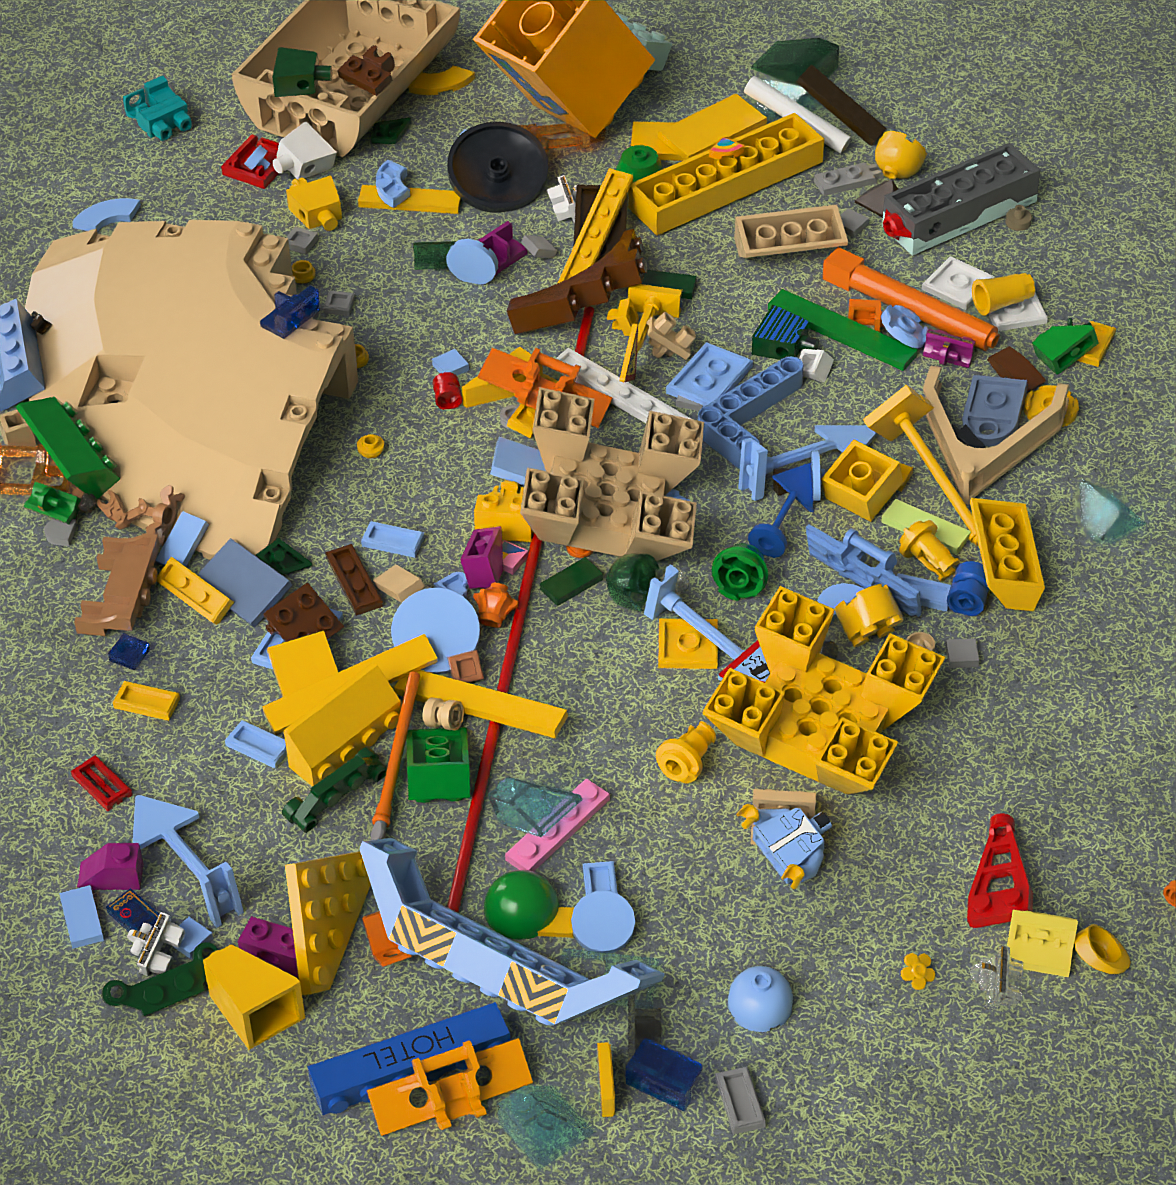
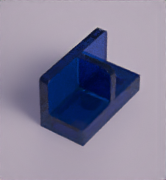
[260,285,320,339]
[625,1038,703,1112]

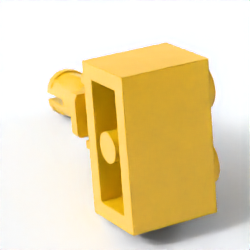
[474,479,533,542]

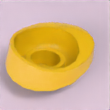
[1074,924,1131,974]

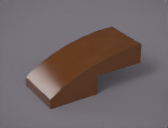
[987,346,1046,394]

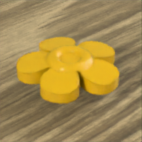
[901,953,935,990]

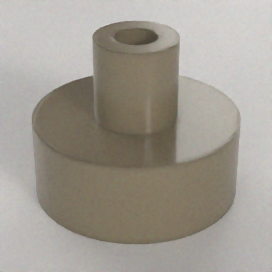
[1005,205,1032,231]

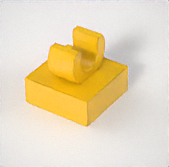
[607,298,639,336]

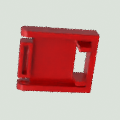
[221,134,279,189]

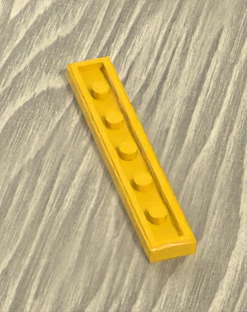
[557,168,633,284]
[262,634,438,735]
[394,670,568,738]

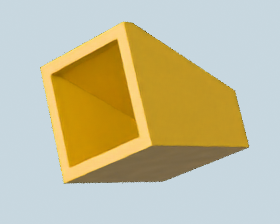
[203,944,306,1050]

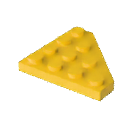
[285,851,371,995]

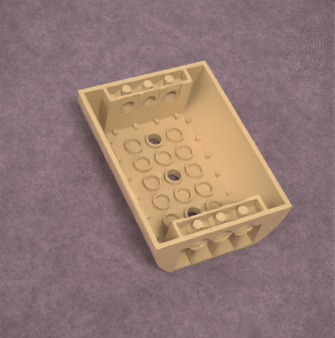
[231,0,460,157]

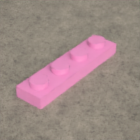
[505,778,610,872]

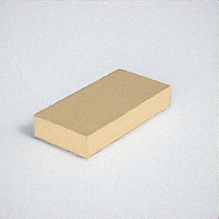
[373,564,425,603]

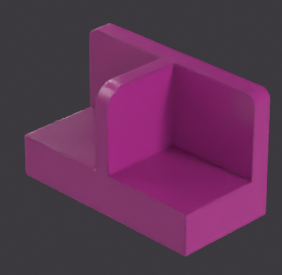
[477,221,527,276]

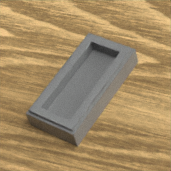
[715,1067,766,1135]

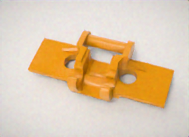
[366,1038,533,1136]

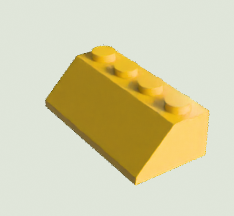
[970,498,1045,611]
[284,662,401,786]

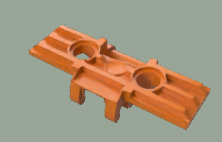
[478,348,612,428]

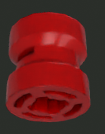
[432,372,462,410]

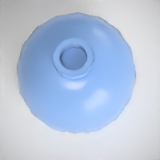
[728,966,793,1032]

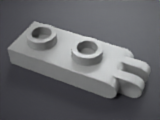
[814,163,884,196]

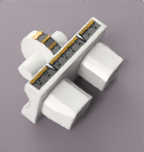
[547,175,577,223]
[127,912,185,976]

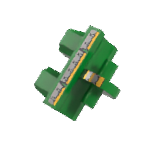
[23,481,81,525]

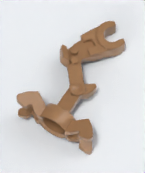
[97,485,185,546]

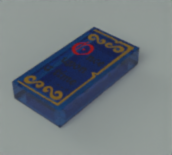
[106,888,160,936]

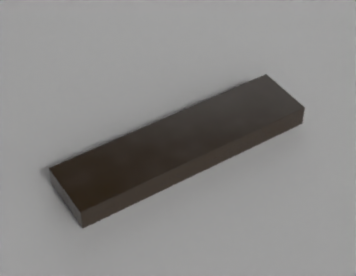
[796,64,887,146]

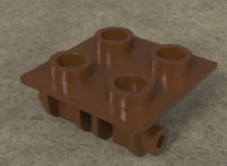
[263,582,344,642]

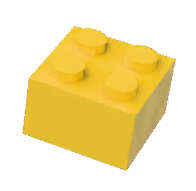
[821,440,903,522]

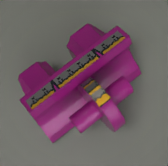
[923,329,975,368]

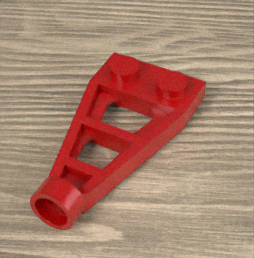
[967,813,1033,928]

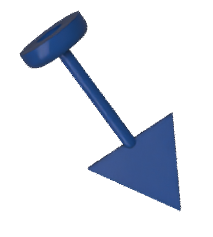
[748,462,814,558]

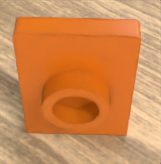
[362,911,412,967]

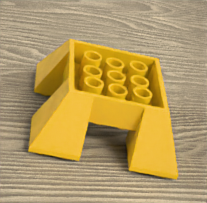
[703,586,945,795]

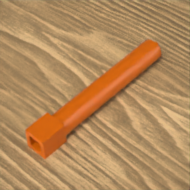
[823,247,1000,351]

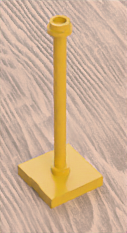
[863,385,979,546]

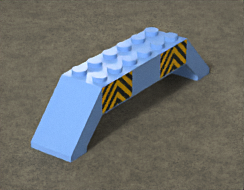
[360,838,665,1026]

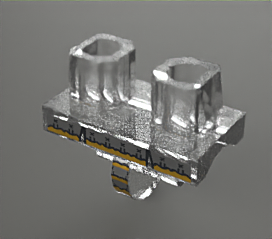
[969,945,1023,1011]

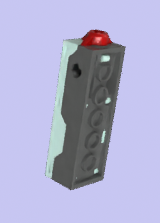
[882,142,1041,256]

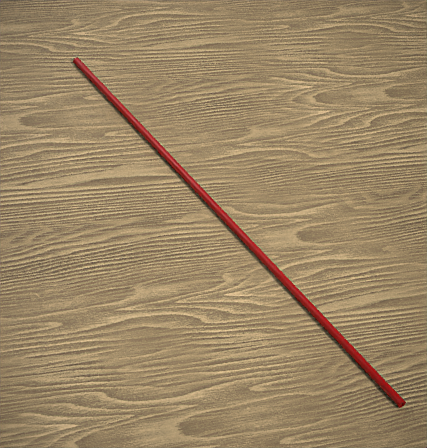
[447,306,595,913]

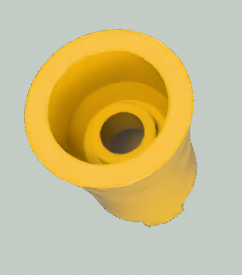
[972,273,1035,316]

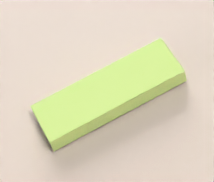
[881,499,971,555]

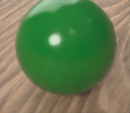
[484,870,560,940]

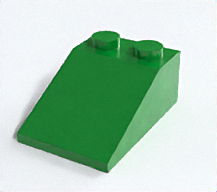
[406,727,470,803]

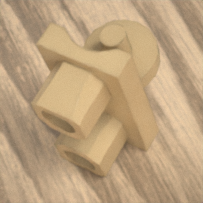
[646,312,696,360]

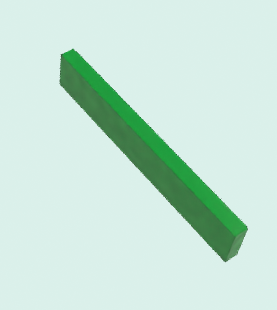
[768,289,918,371]

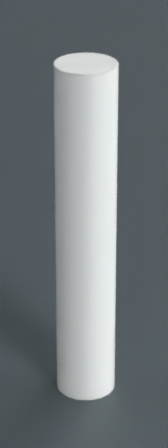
[744,76,852,154]

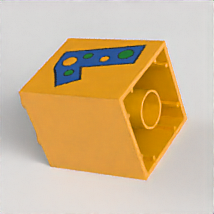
[473,0,655,139]

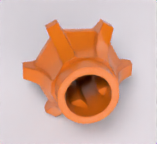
[473,582,519,628]

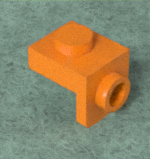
[848,299,885,332]

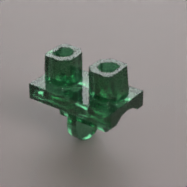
[413,241,457,271]

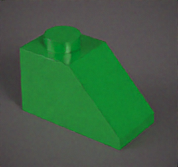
[1032,325,1099,375]

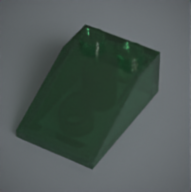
[751,38,839,89]

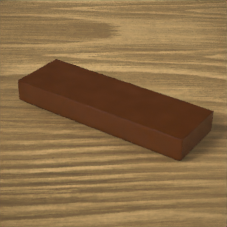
[325,544,383,616]

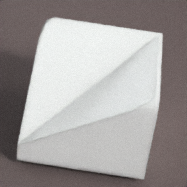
[799,349,834,382]

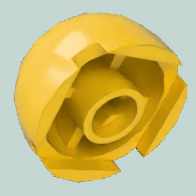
[875,131,927,179]

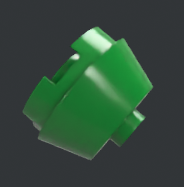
[615,145,664,183]
[712,543,768,601]

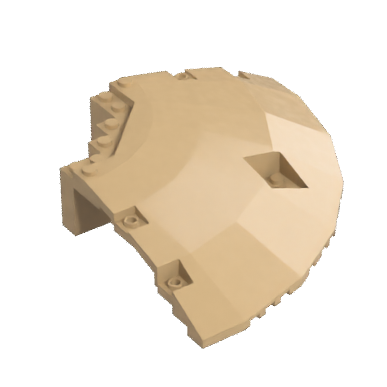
[25,220,358,560]

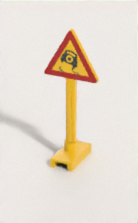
[619,284,682,382]

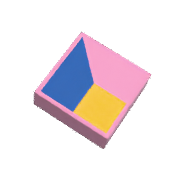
[502,540,528,575]

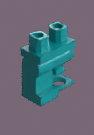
[123,75,192,141]

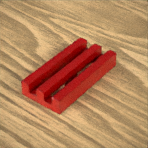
[71,755,133,811]

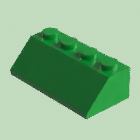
[16,396,120,501]

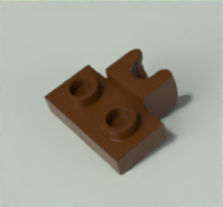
[337,45,395,96]

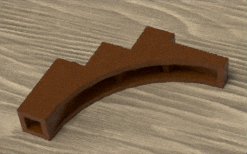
[507,229,647,334]

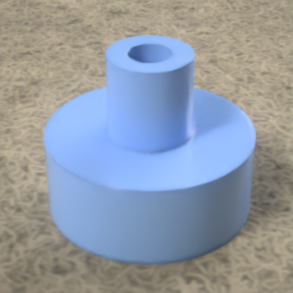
[244,145,270,171]

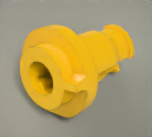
[899,520,961,582]
[656,721,716,783]

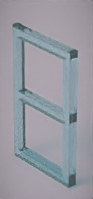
[560,948,659,1009]

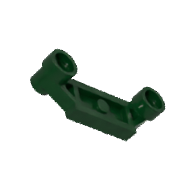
[282,747,387,833]
[101,942,218,1017]

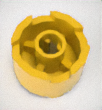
[834,584,904,647]

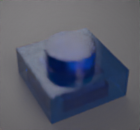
[108,633,150,670]

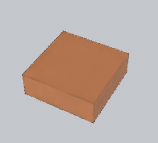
[447,650,484,683]

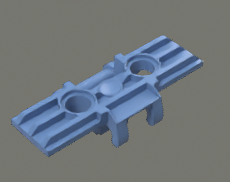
[806,524,921,617]

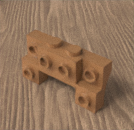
[74,533,160,636]

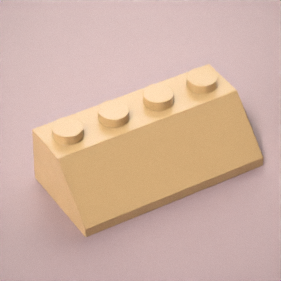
[734,205,848,258]

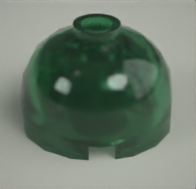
[606,553,660,612]

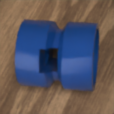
[947,561,989,616]

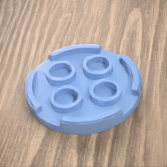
[391,588,480,675]

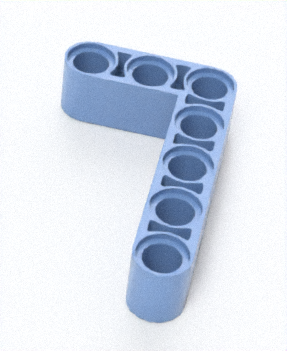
[698,356,804,469]

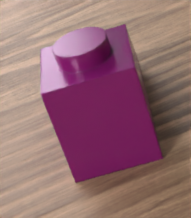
[460,526,503,589]
[77,843,144,890]

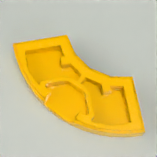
[409,65,475,95]

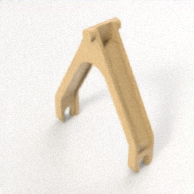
[923,366,1069,505]

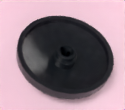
[447,122,548,213]

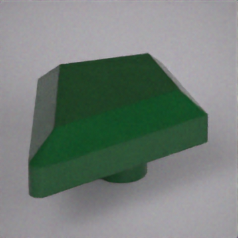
[371,117,411,144]
[255,538,312,575]

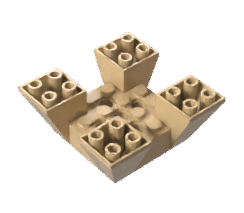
[520,387,704,563]

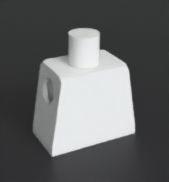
[273,121,337,179]

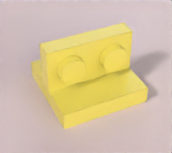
[1007,910,1078,977]

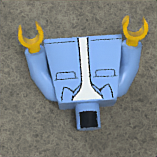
[736,804,832,889]

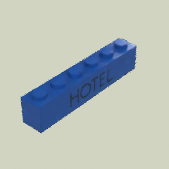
[307,1002,510,1115]

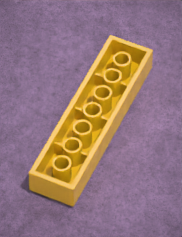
[628,112,824,236]

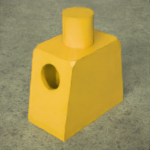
[286,175,342,231]

